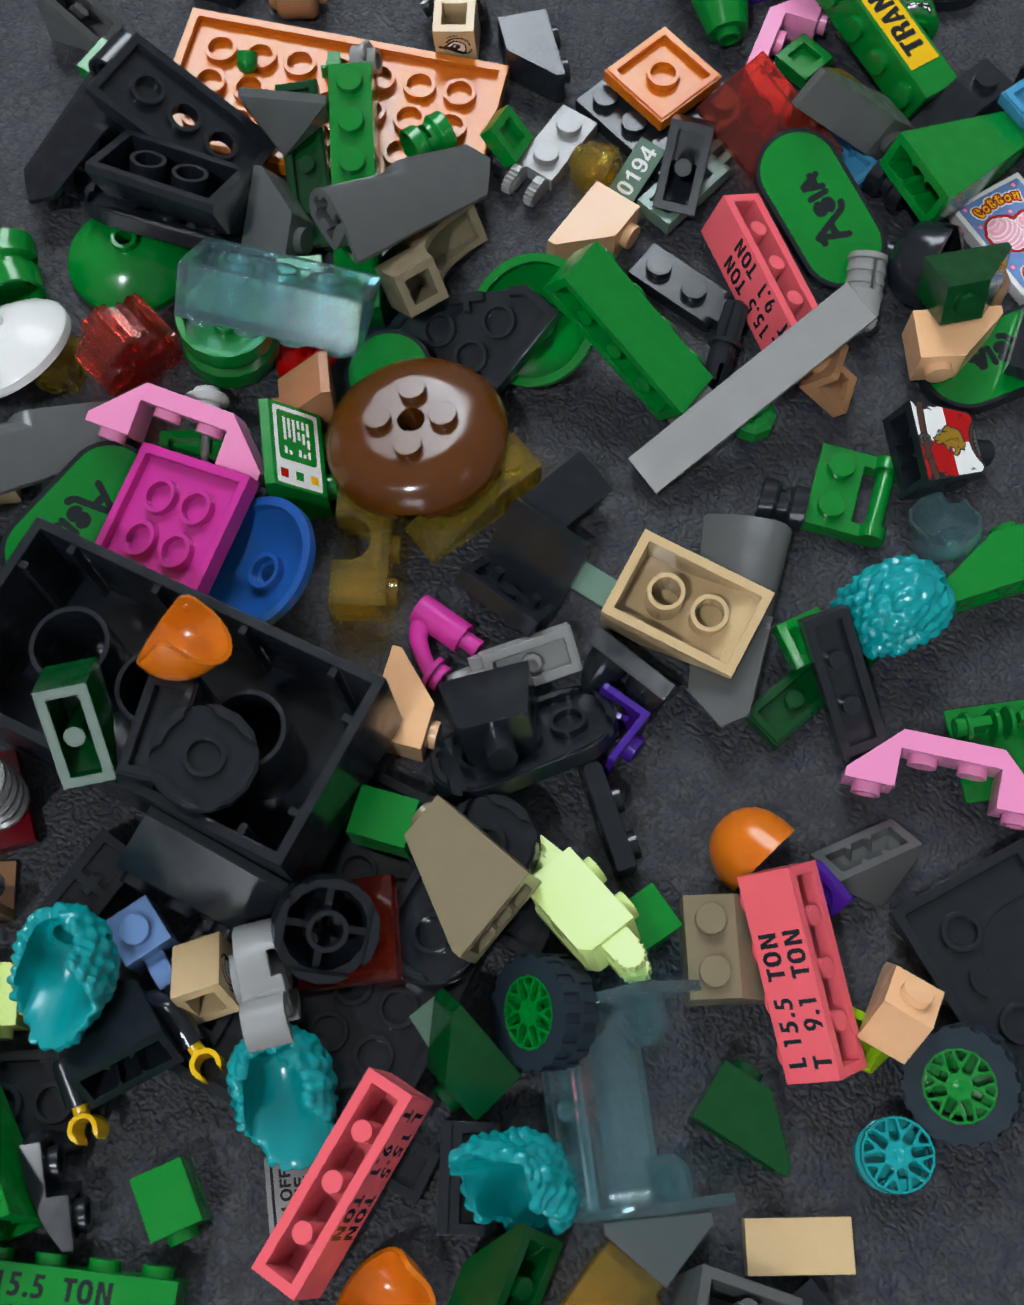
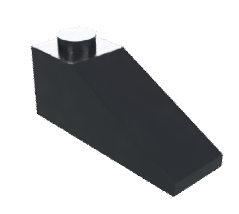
[910,58,1014,128]

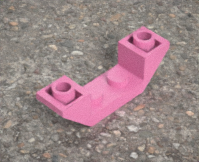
[739,0,829,142]
[85,382,266,488]
[840,729,1024,831]

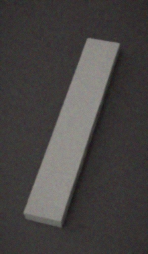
[628,282,876,495]

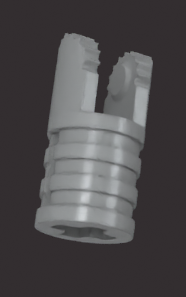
[844,250,889,336]

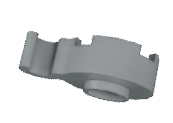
[229,918,301,1053]

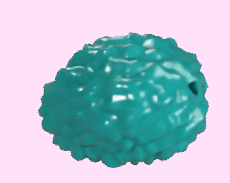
[829,554,956,660]
[6,902,121,1052]
[225,1024,339,1172]
[448,1125,581,1235]

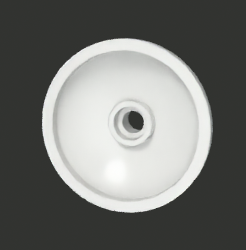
[0,298,71,398]

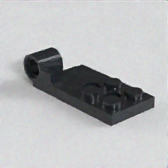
[85,31,277,185]

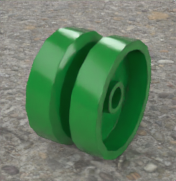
[175,271,280,388]

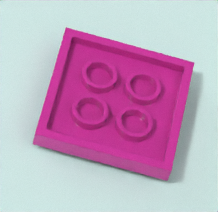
[95,442,260,595]

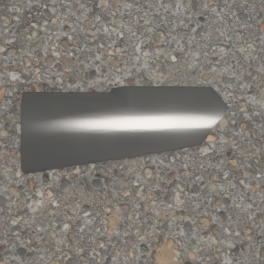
[309,144,490,265]
[0,400,129,495]
[688,514,792,729]

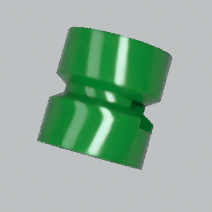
[0,228,46,306]

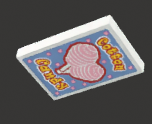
[946,172,1024,306]

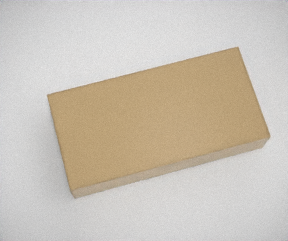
[741,1216,856,1276]

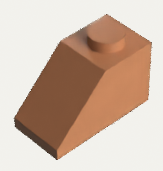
[271,351,337,433]

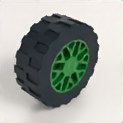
[491,953,599,1073]
[900,1022,1024,1147]

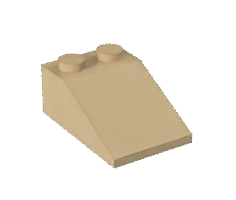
[600,529,775,679]

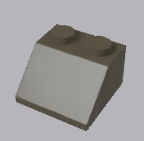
[676,893,765,1007]

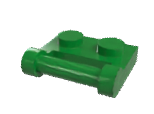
[800,443,896,548]

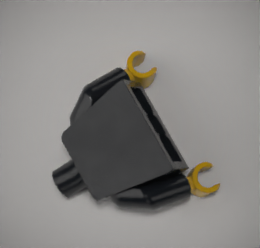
[53,978,226,1146]

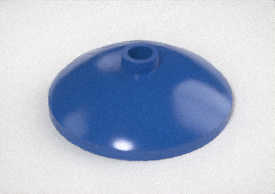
[208,496,316,625]

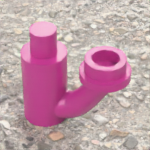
[409,594,485,692]

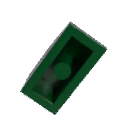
[916,242,1012,325]
[31,657,118,790]
[427,988,522,1121]
[687,1059,792,1178]
[447,1222,564,1305]

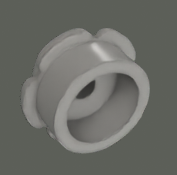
[349,40,382,80]

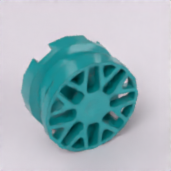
[852,1116,936,1194]

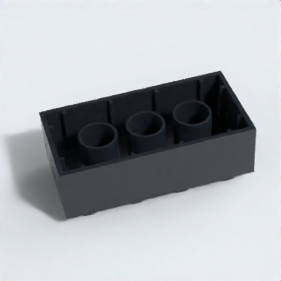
[0,516,403,886]

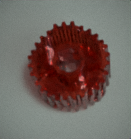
[73,293,183,397]

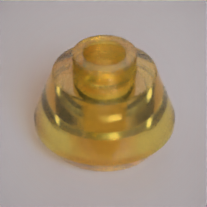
[568,140,622,196]

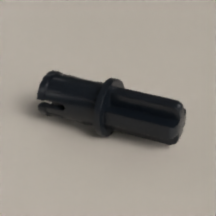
[705,299,749,388]

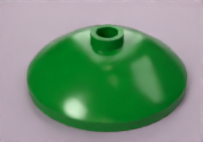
[67,218,197,317]
[478,253,593,388]

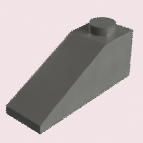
[792,66,916,159]

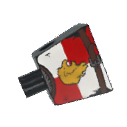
[882,400,995,500]

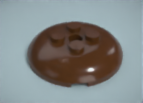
[325,357,509,520]

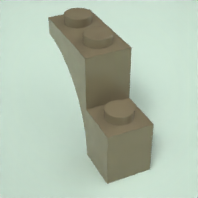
[374,204,488,318]

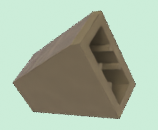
[404,795,542,964]

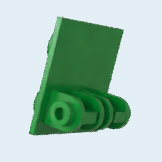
[942,700,1024,804]

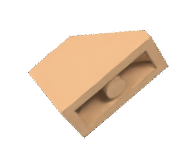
[547,181,640,260]
[902,305,1003,383]
[383,645,442,762]
[857,961,945,1064]

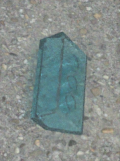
[174,236,381,358]

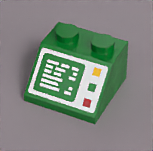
[258,398,339,520]

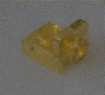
[33,336,94,394]

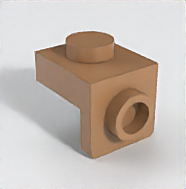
[799,344,857,418]

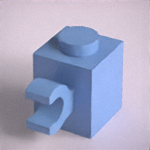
[106,895,182,994]

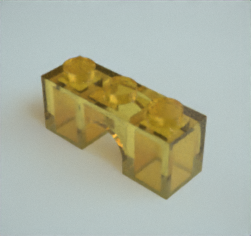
[328,487,405,622]

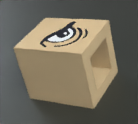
[432,0,481,60]
[170,932,239,1025]

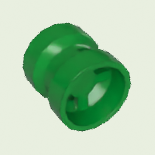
[399,111,458,157]

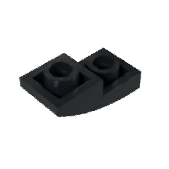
[18,1129,93,1252]

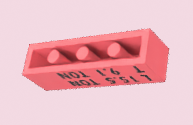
[701,193,818,351]
[737,860,867,1085]
[251,1067,434,1301]

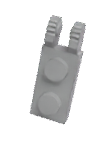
[501,104,598,208]

